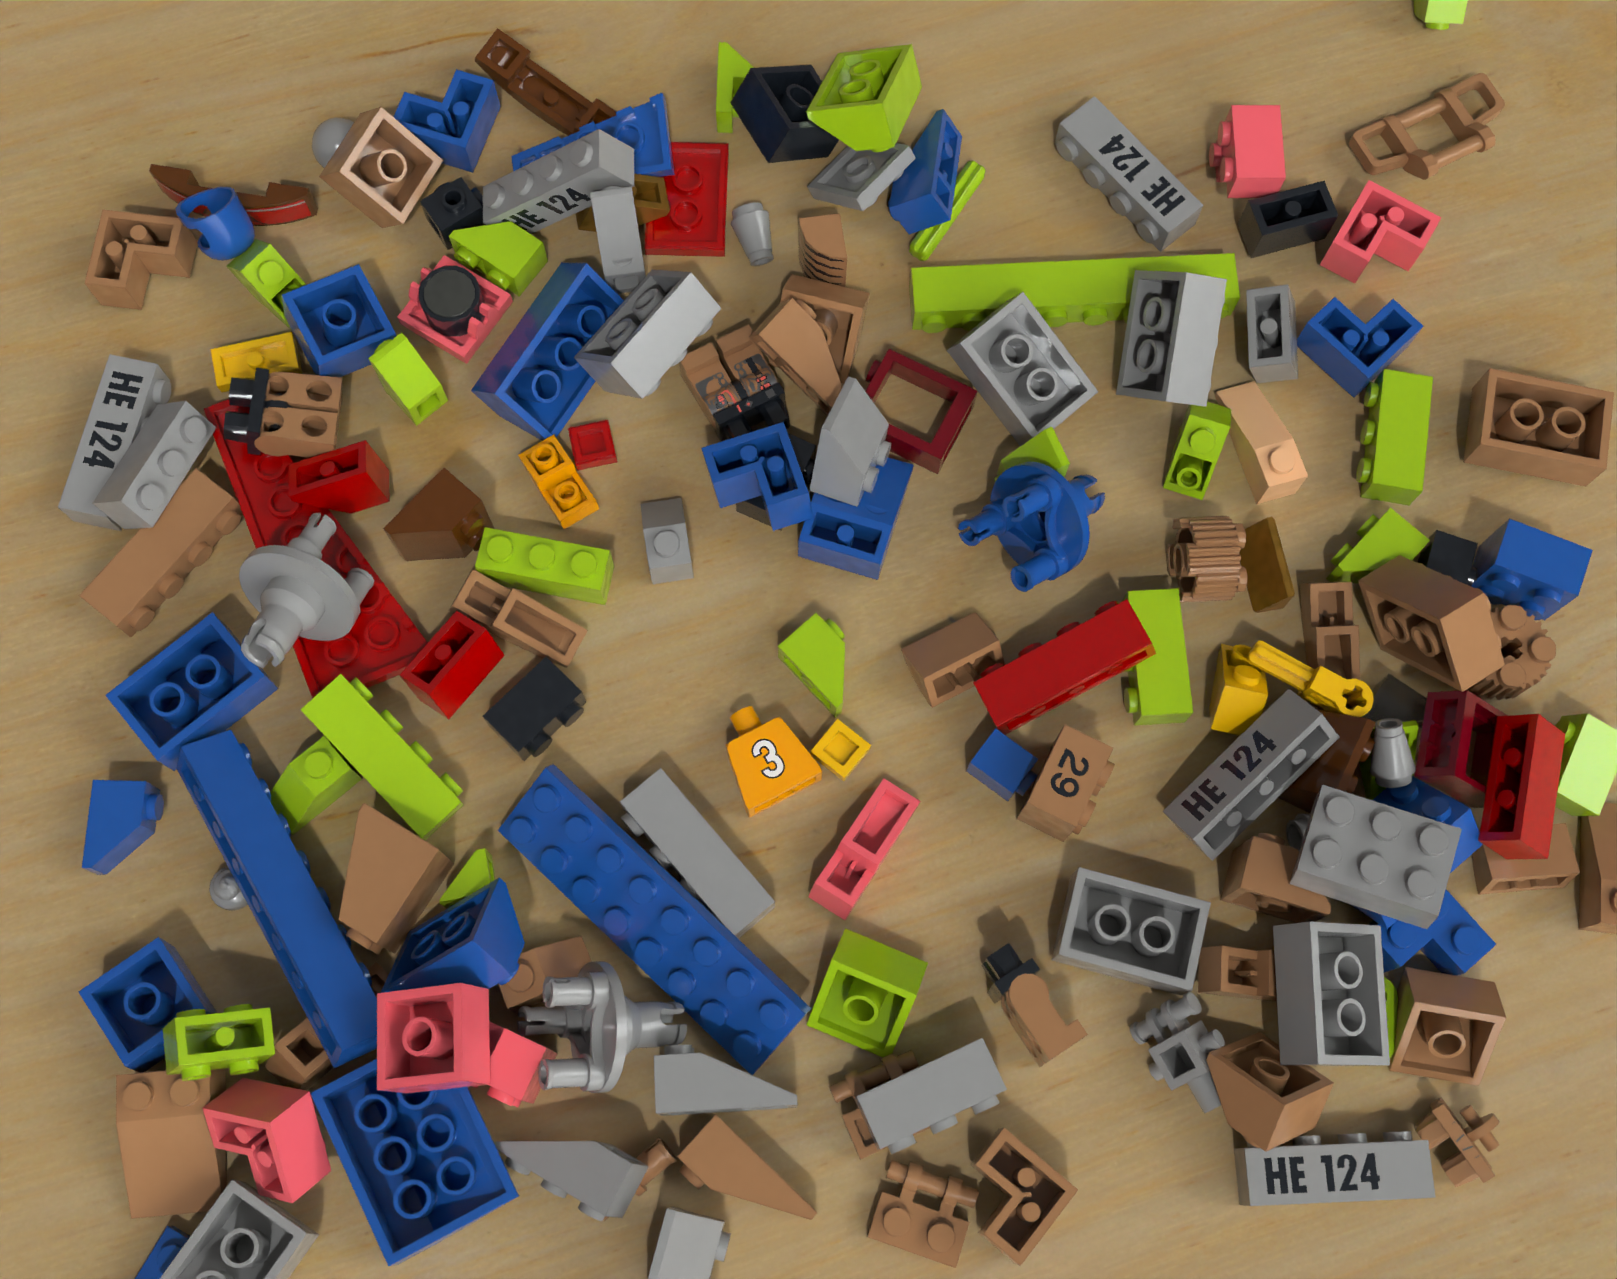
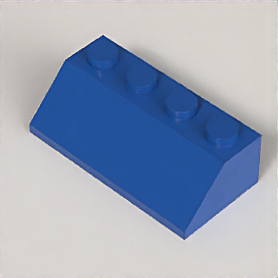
[471,263,624,441]

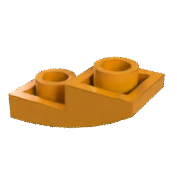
[518,434,600,529]

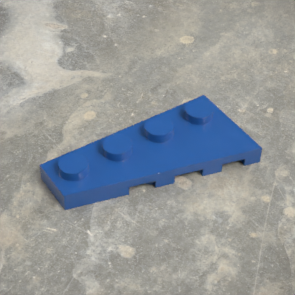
[511,93,675,177]

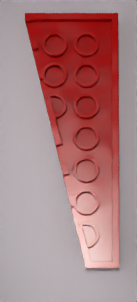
[203,399,428,699]

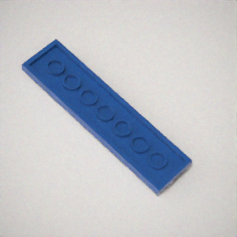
[498,764,812,1075]

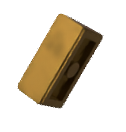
[1239,517,1295,613]

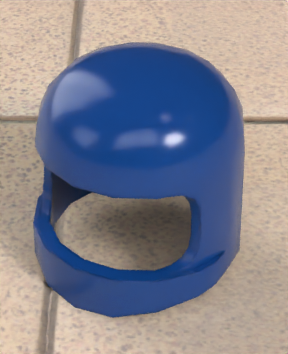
[175,187,255,261]

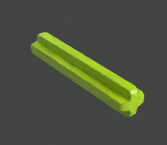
[909,161,986,261]

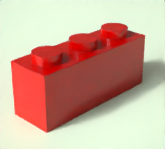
[1478,713,1565,859]

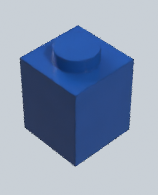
[966,728,1038,801]

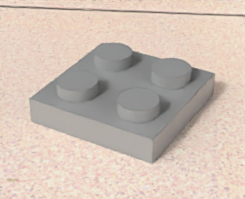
[807,143,916,211]

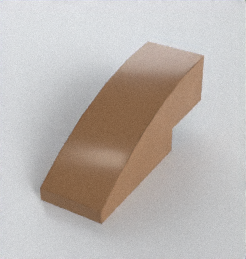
[448,569,588,668]
[1300,581,1360,710]
[1198,945,1277,1001]

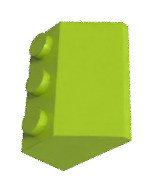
[806,44,922,152]

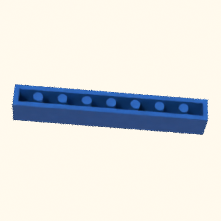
[176,730,377,1068]

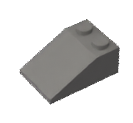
[654,1045,798,1116]
[160,1179,319,1279]

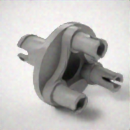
[239,513,374,668]
[517,961,687,1093]

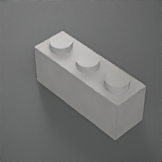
[92,401,216,529]
[855,1038,1007,1154]

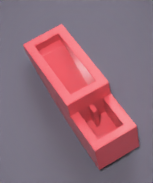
[808,778,921,920]

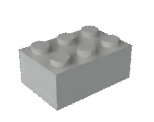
[574,269,721,399]
[1116,270,1227,407]
[947,292,1099,446]
[1289,785,1462,929]
[1051,867,1211,996]
[1273,922,1390,1066]

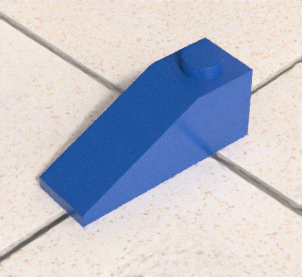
[888,109,962,235]

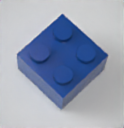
[282,264,396,377]
[1471,518,1593,621]
[78,937,217,1073]

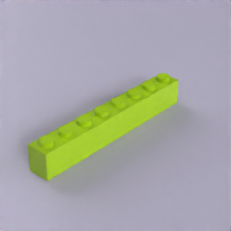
[909,253,1240,333]

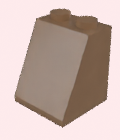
[338,803,454,955]

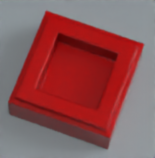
[568,420,617,471]

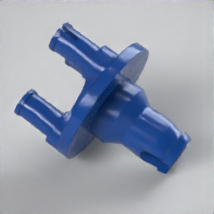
[958,462,1105,592]

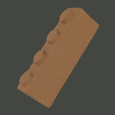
[79,468,243,637]

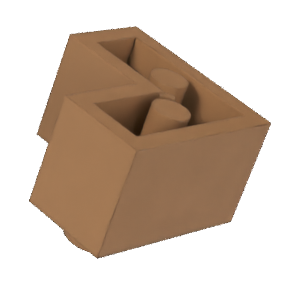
[84,209,198,310]
[971,1128,1078,1266]

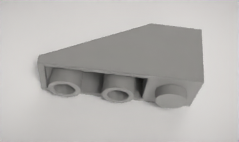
[590,186,646,294]
[495,1141,649,1221]

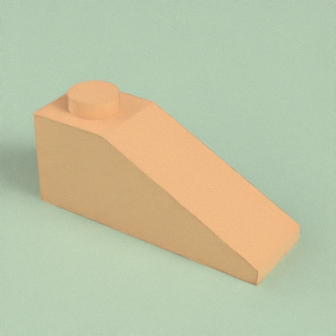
[1215,381,1308,504]

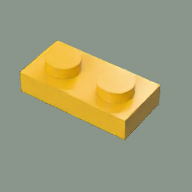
[210,332,302,393]

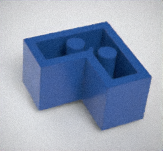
[394,69,501,173]
[1297,297,1424,398]
[701,422,814,531]
[1369,890,1496,976]

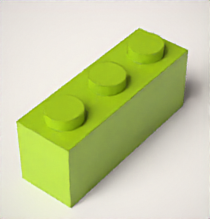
[1356,369,1433,506]
[475,527,614,605]
[1121,588,1193,726]

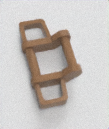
[1349,73,1505,180]

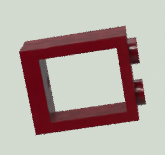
[865,349,978,474]
[1415,690,1508,808]

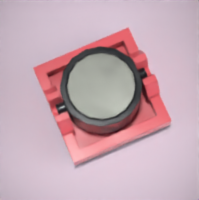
[397,255,513,364]

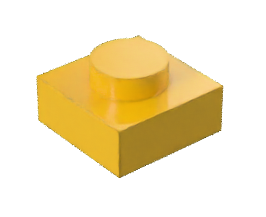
[810,719,871,781]

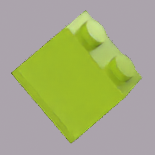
[806,928,928,1057]

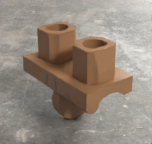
[1414,1097,1500,1187]

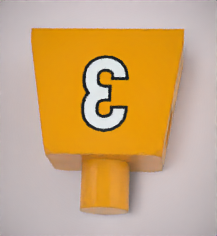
[726,706,822,818]

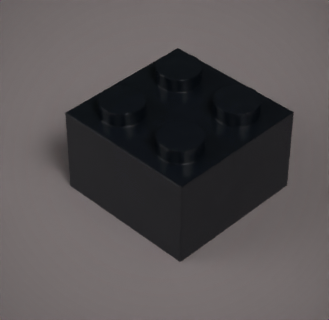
[730,65,839,163]

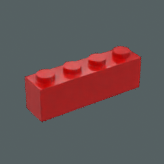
[973,599,1156,735]

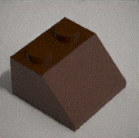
[383,468,494,561]

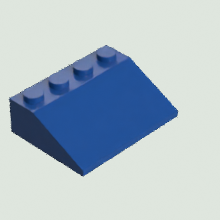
[310,1059,519,1267]

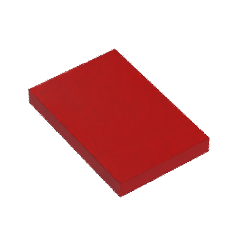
[645,142,729,257]

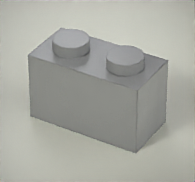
[1246,284,1298,383]

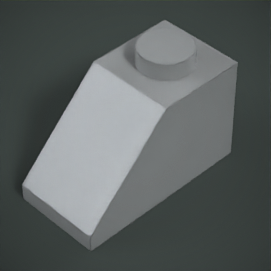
[640,498,694,584]

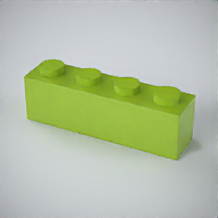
[300,674,464,841]

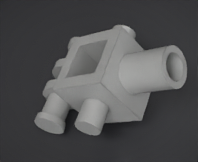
[1130,992,1225,1113]

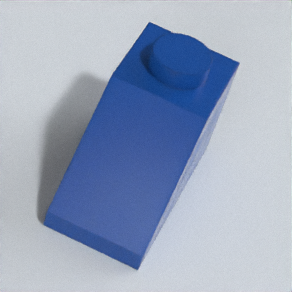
[82,780,164,875]

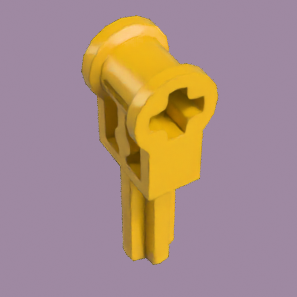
[1247,641,1374,717]

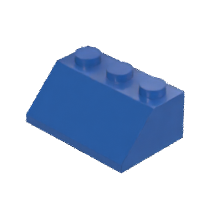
[380,877,525,993]

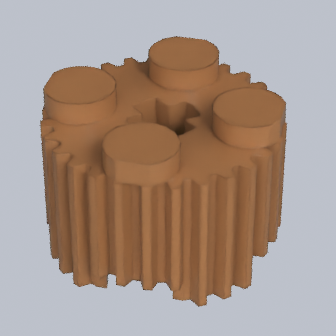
[1166,515,1247,603]
[1468,605,1556,700]

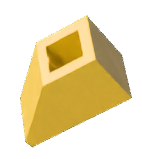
[1209,644,1268,735]

